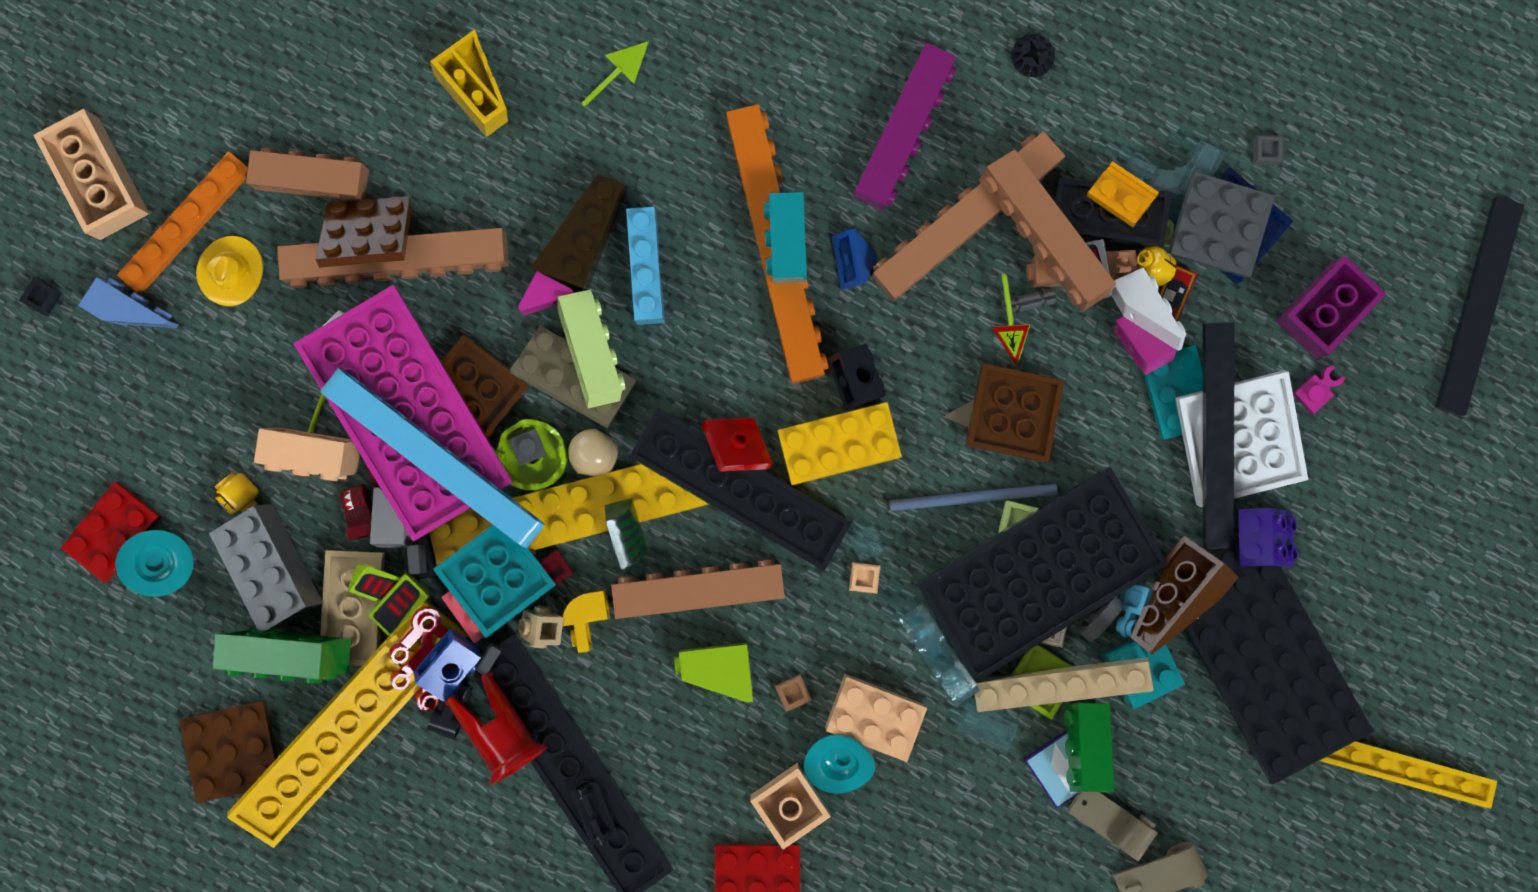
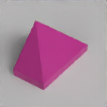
[518,271,575,315]

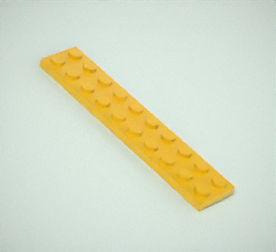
[429,464,709,566]
[227,601,468,848]

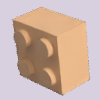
[750,763,831,850]

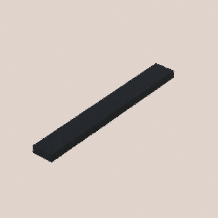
[1435,197,1524,416]
[1202,322,1235,549]

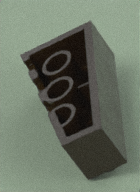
[530,174,627,291]

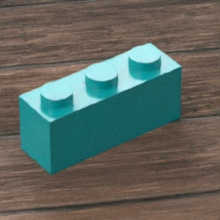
[764,192,807,283]

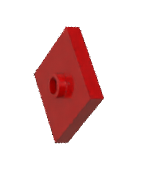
[702,418,773,472]

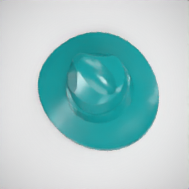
[115,530,194,597]
[804,734,876,794]

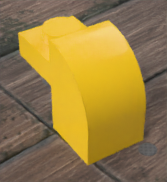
[563,590,611,653]

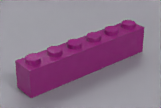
[853,43,957,211]

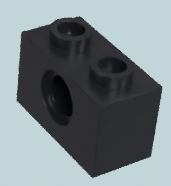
[827,343,887,411]

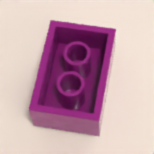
[1275,255,1386,359]

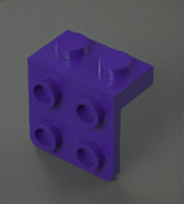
[1238,508,1298,568]

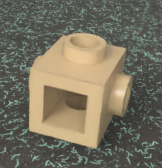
[518,605,564,648]

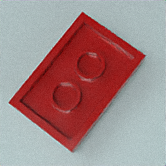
[61,482,162,583]
[715,844,800,892]

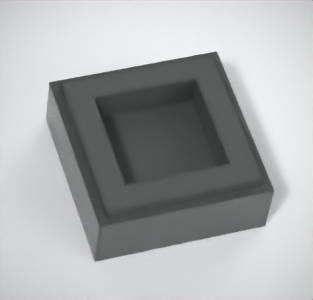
[1253,135,1284,165]
[407,545,427,574]
[476,641,501,675]

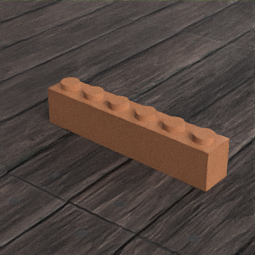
[983,149,1116,312]
[611,559,785,619]

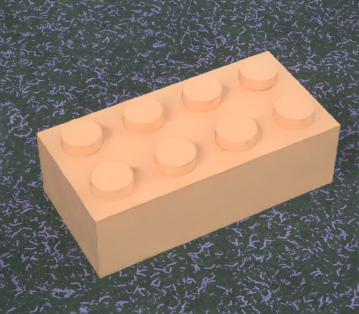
[33,109,150,240]

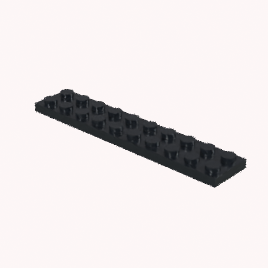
[471,634,673,892]

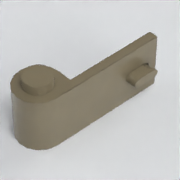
[1066,792,1158,861]
[1113,841,1208,892]

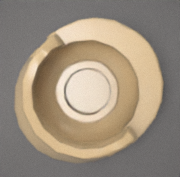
[568,429,618,477]

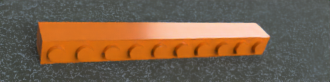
[726,104,828,385]

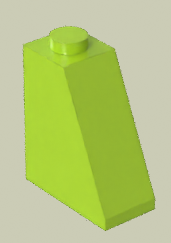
[674,643,753,703]

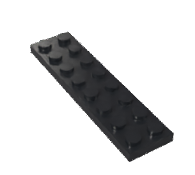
[629,408,852,571]

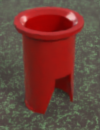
[445,672,548,786]

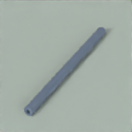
[889,483,1057,511]

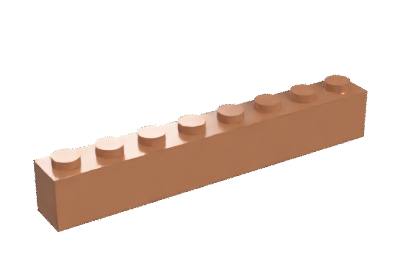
[871,131,1065,303]
[277,228,509,288]

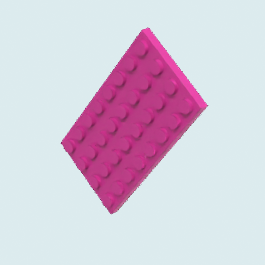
[293,285,514,541]

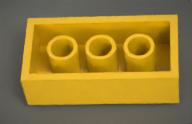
[777,402,902,486]

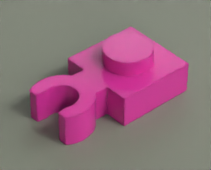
[1293,365,1345,414]

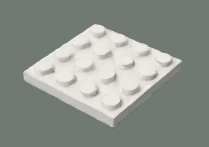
[1175,370,1308,507]

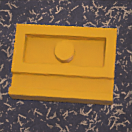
[1087,161,1159,227]

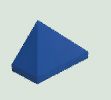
[831,229,877,290]

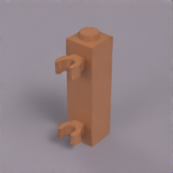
[1026,250,1137,288]

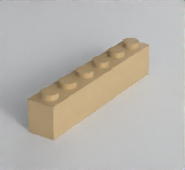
[973,657,1154,712]

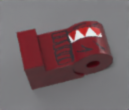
[340,484,373,540]

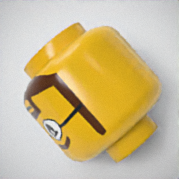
[1136,246,1177,287]
[214,472,259,514]

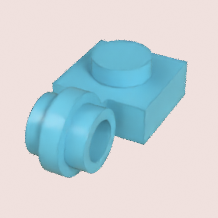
[1116,585,1154,638]

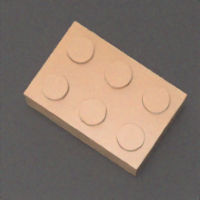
[254,428,360,481]
[825,674,927,762]

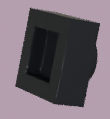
[19,277,63,316]

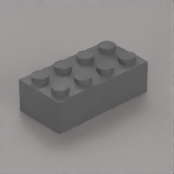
[209,504,323,634]

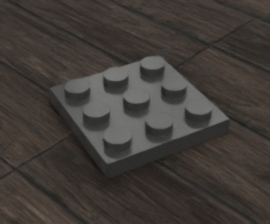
[1168,172,1275,278]

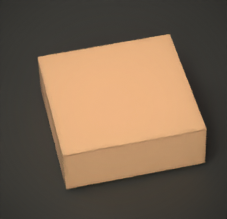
[849,562,880,594]

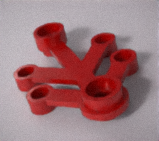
[389,607,456,711]

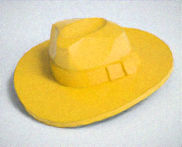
[196,236,263,306]

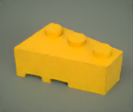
[430,29,508,137]

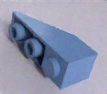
[78,277,179,328]

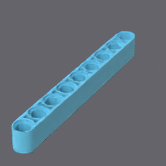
[320,367,545,548]

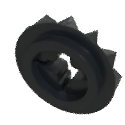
[1011,33,1055,77]

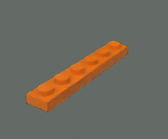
[117,151,248,295]

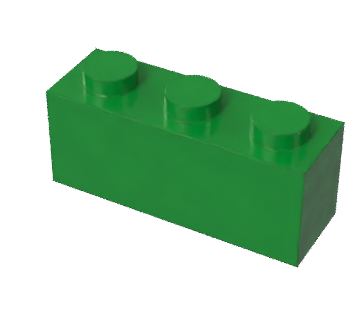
[1064,703,1114,792]

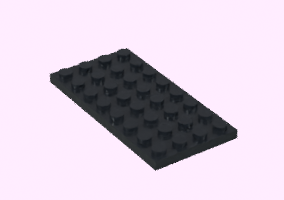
[916,467,1168,683]
[1158,538,1374,785]

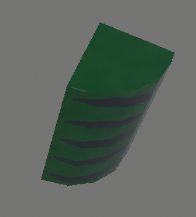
[605,498,647,569]

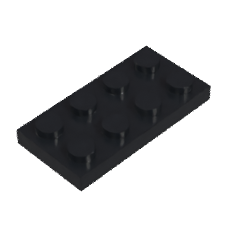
[1055,177,1172,248]

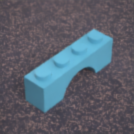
[626,207,665,325]

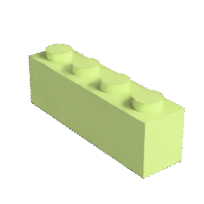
[557,290,625,409]

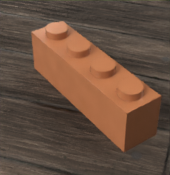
[246,148,369,201]

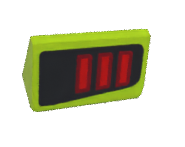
[347,564,400,602]
[368,573,429,636]

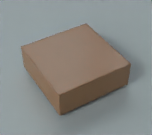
[775,674,812,712]

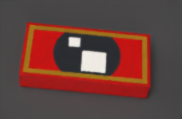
[1158,265,1197,322]

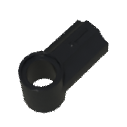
[427,681,474,740]

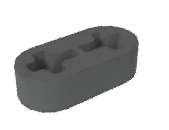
[1077,596,1124,641]

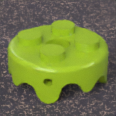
[496,419,568,490]

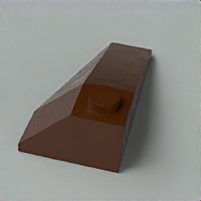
[1130,536,1239,655]

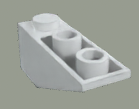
[1112,268,1186,350]

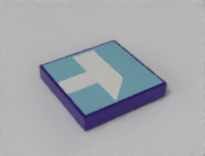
[1024,730,1079,808]

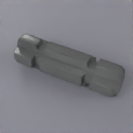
[1001,289,1057,315]

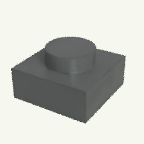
[509,429,547,466]

